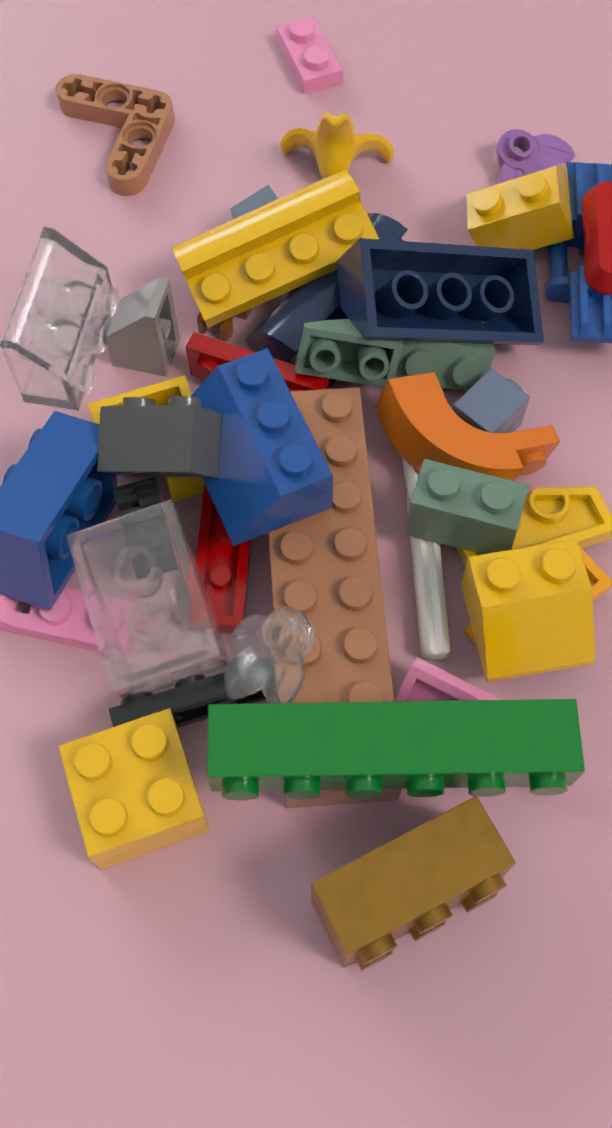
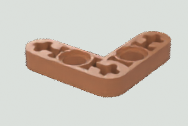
[55,74,175,196]

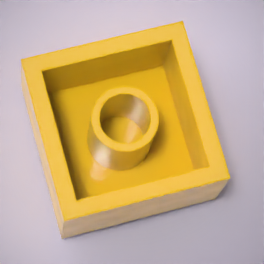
[58,708,210,870]

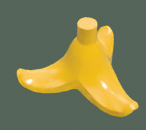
[280,111,394,178]

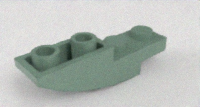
[294,319,496,392]

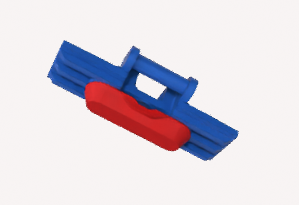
[545,162,612,343]

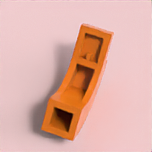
[375,372,560,481]

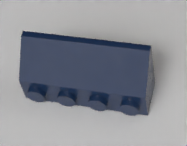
[336,238,544,345]

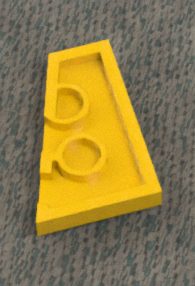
[456,487,612,567]

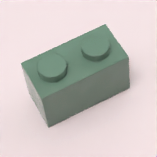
[406,459,529,555]

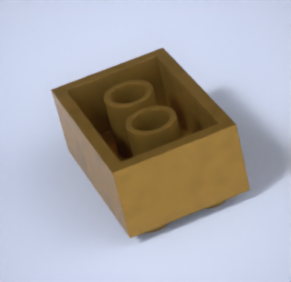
[311,795,516,971]

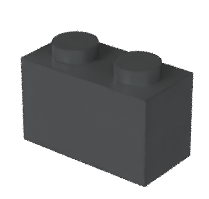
[97,396,222,478]

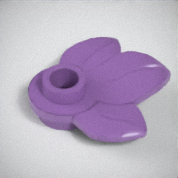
[496,129,575,183]

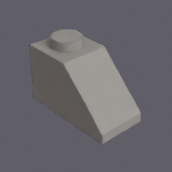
[102,277,180,377]

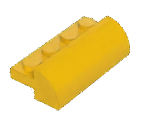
[171,169,379,328]

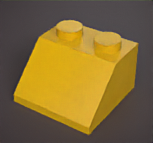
[466,163,574,250]
[461,539,595,683]

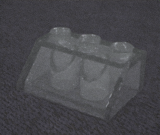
[0,227,119,411]

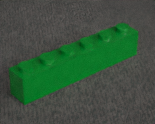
[207,699,585,801]

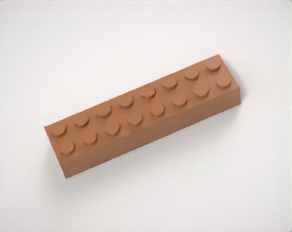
[269,387,402,808]

